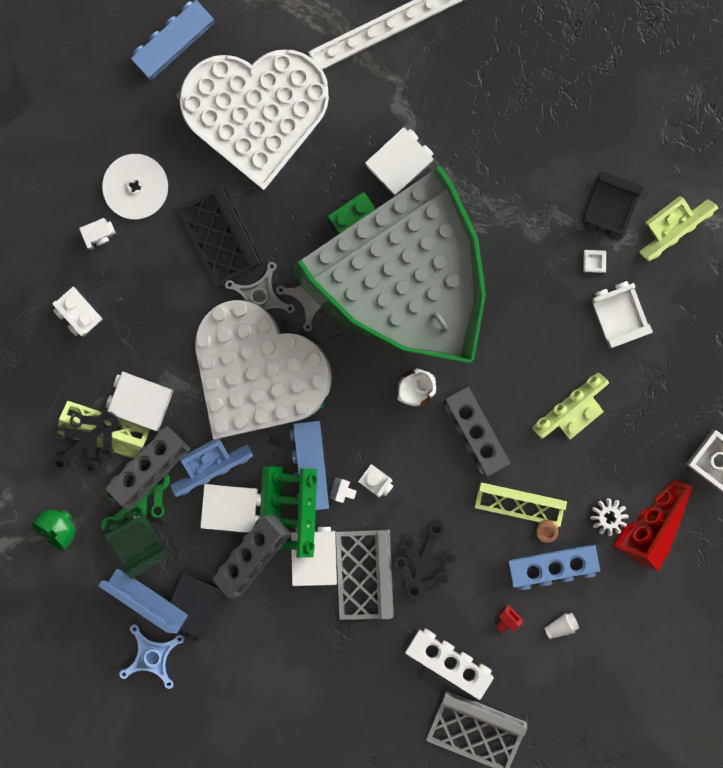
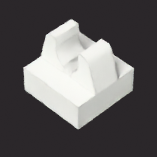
[329,477,356,503]

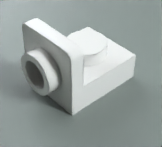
[358,464,393,498]

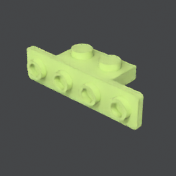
[640,196,718,261]
[532,372,609,439]

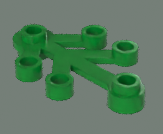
[101,473,170,534]

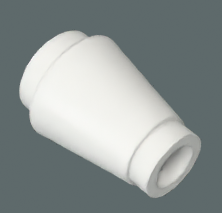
[545,613,579,639]

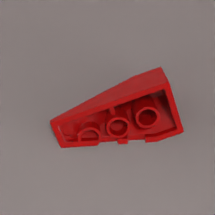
[613,480,693,571]

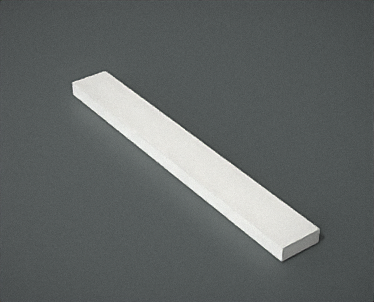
[308,0,465,70]

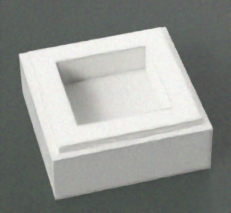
[583,250,606,273]

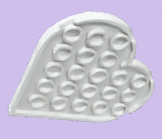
[180,50,329,190]
[195,300,331,439]

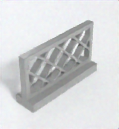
[336,530,394,620]
[426,690,527,768]

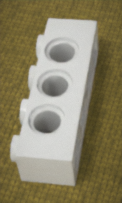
[405,628,494,700]

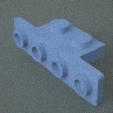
[171,438,253,497]

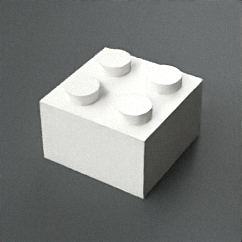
[686,430,723,492]

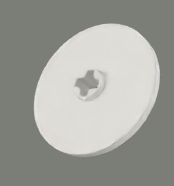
[102,154,168,220]

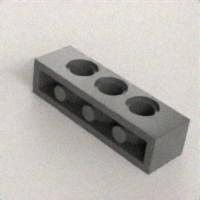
[443,386,511,476]
[105,426,191,511]
[212,516,292,598]

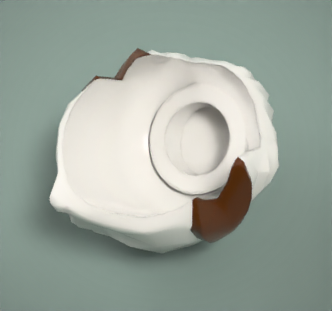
[397,368,436,406]

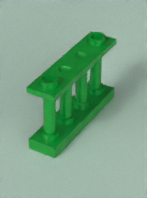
[260,466,318,558]

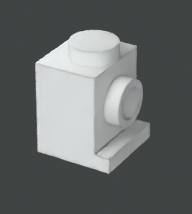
[79,218,116,250]

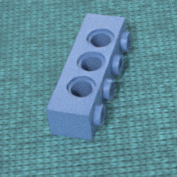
[508,544,600,590]

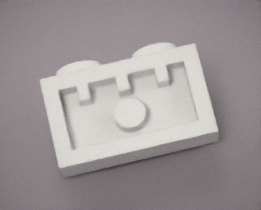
[52,287,103,337]

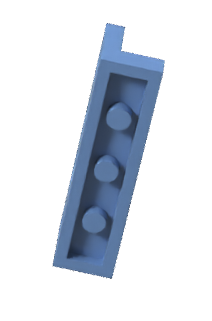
[99,569,188,634]

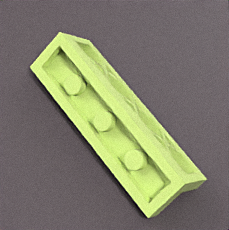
[58,401,150,459]
[475,482,567,527]

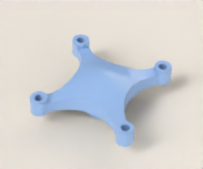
[119,624,184,689]

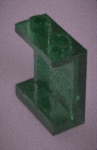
[103,508,169,579]

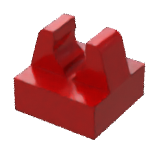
[496,605,523,633]

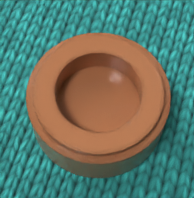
[536,520,559,543]

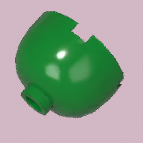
[31,509,75,551]

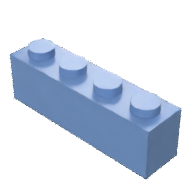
[131,0,215,81]
[290,421,329,510]

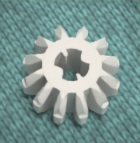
[590,498,628,536]

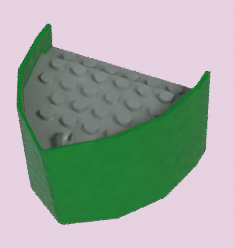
[289,166,486,362]

